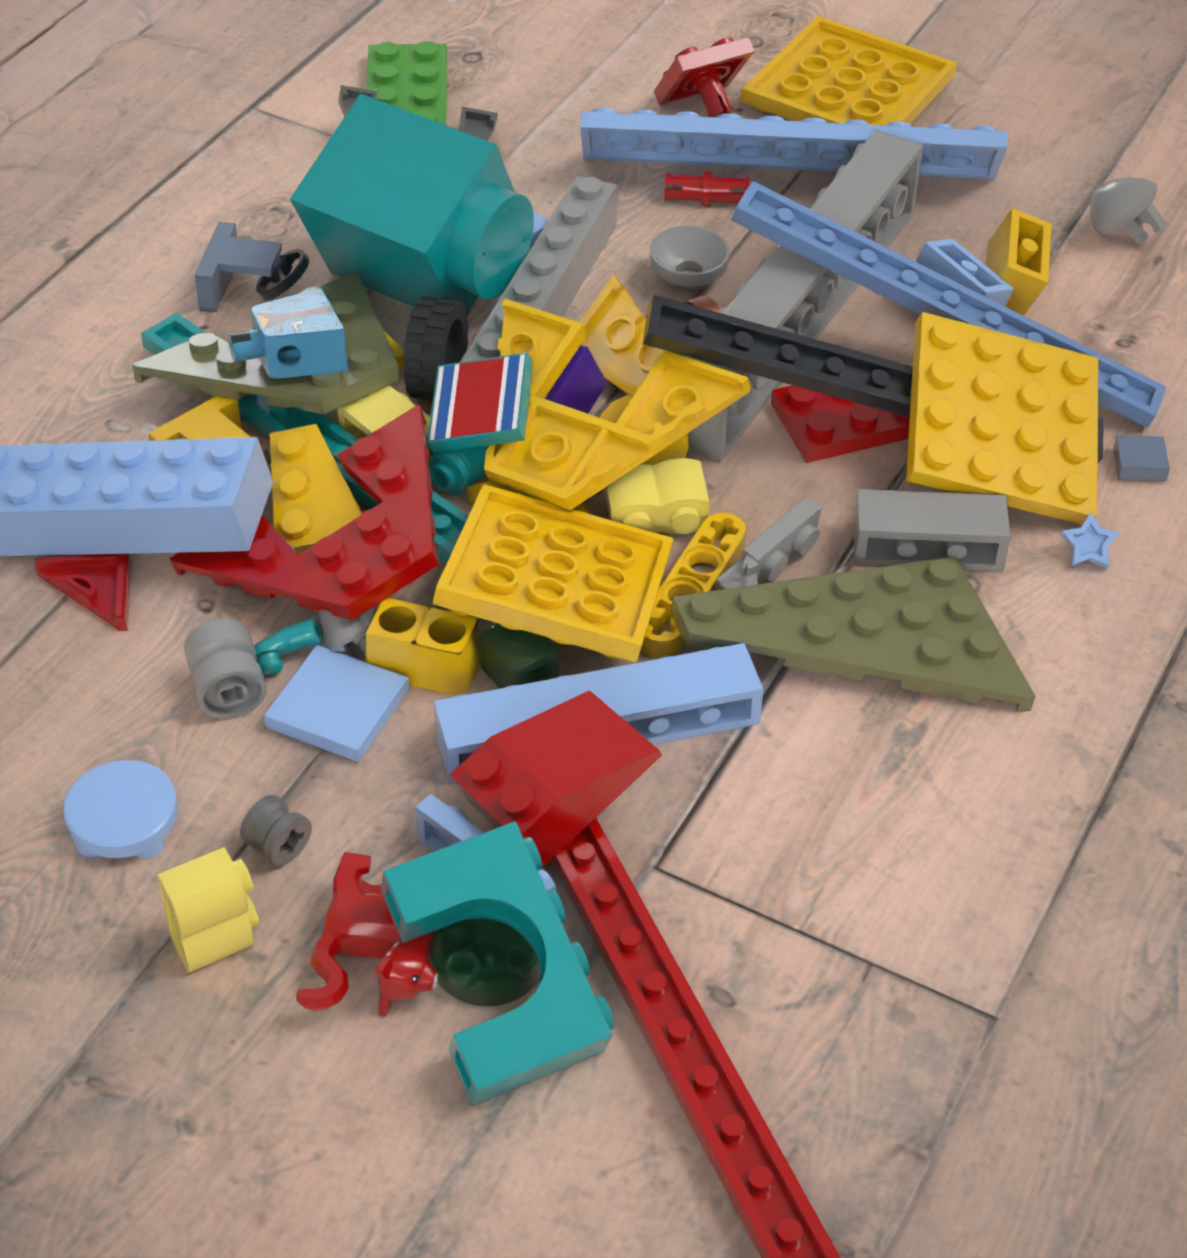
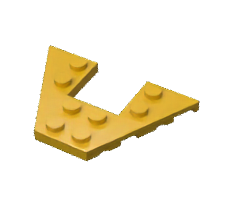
[484,298,751,510]

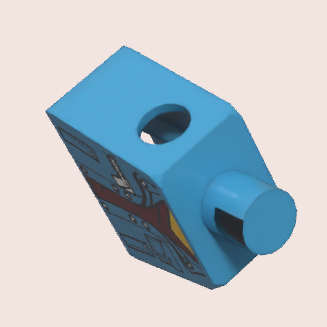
[228,289,348,379]

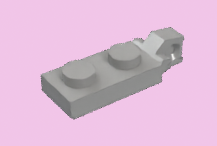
[714,498,822,591]

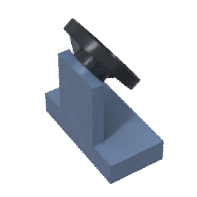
[195,222,309,312]

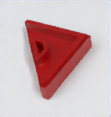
[34,554,131,631]

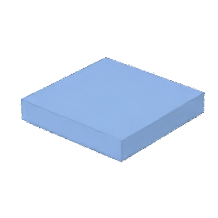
[264,645,410,763]

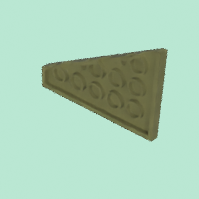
[670,556,1036,712]

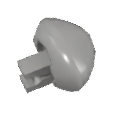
[1090,178,1167,245]

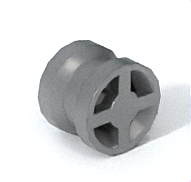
[240,795,312,866]

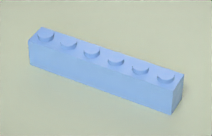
[434,643,763,784]

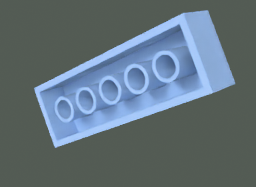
[0,437,273,556]

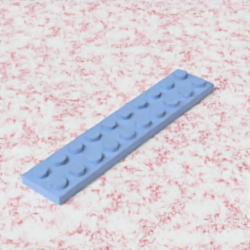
[580,108,1008,179]

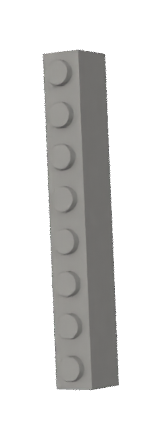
[460,176,617,362]

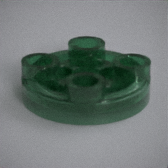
[430,918,540,1006]

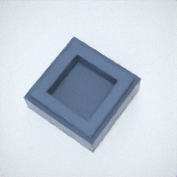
[1113,435,1170,481]

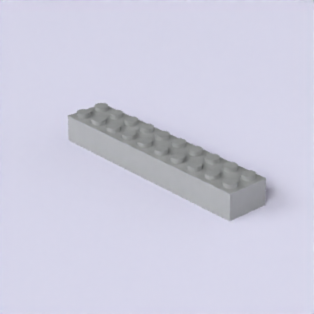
[686,130,923,463]

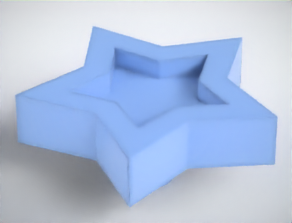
[1060,512,1120,569]

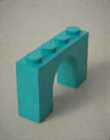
[381,821,615,1106]

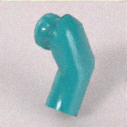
[254,618,323,677]

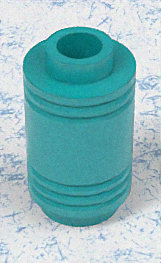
[428,445,490,495]

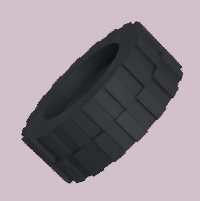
[403,295,468,400]

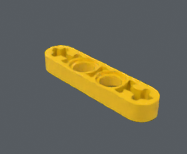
[641,512,746,659]

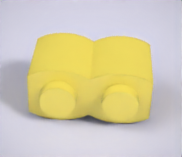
[604,458,710,534]
[157,847,260,973]

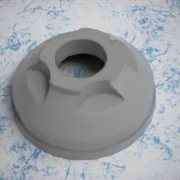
[650,226,730,292]

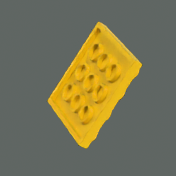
[741,16,957,126]
[906,312,1098,525]
[433,484,674,663]

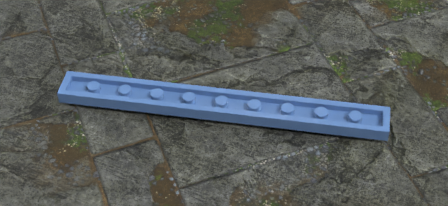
[731,181,1166,428]

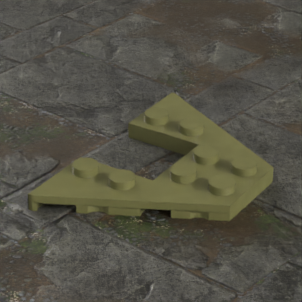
[132,272,399,414]

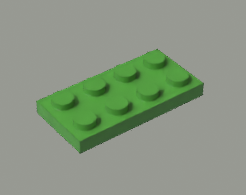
[366,41,447,125]

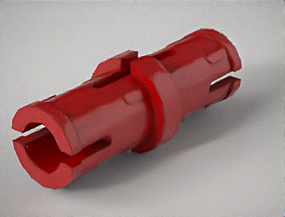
[664,172,750,206]

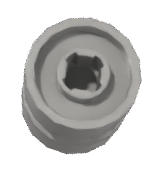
[184,619,267,719]

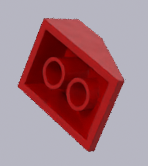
[449,690,662,868]

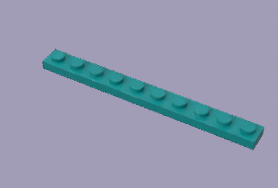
[141,312,469,564]

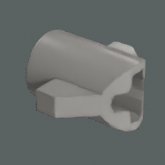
[312,606,377,662]

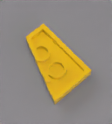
[579,274,670,395]
[270,424,362,554]

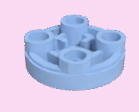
[63,760,178,859]

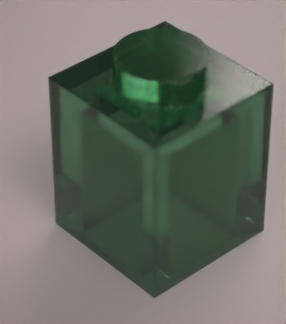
[480,623,559,689]

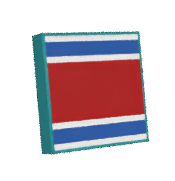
[427,352,533,453]

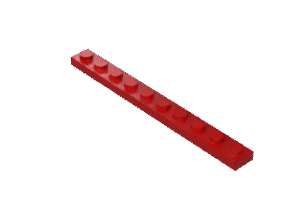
[551,818,841,1258]

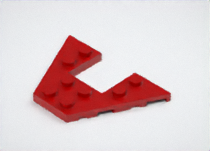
[169,405,438,621]

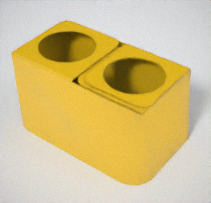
[365,598,481,695]

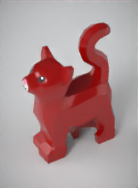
[296,852,438,1016]

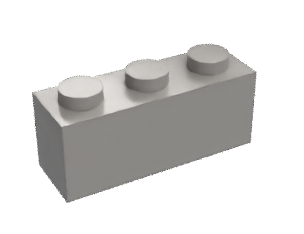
[853,489,1011,572]

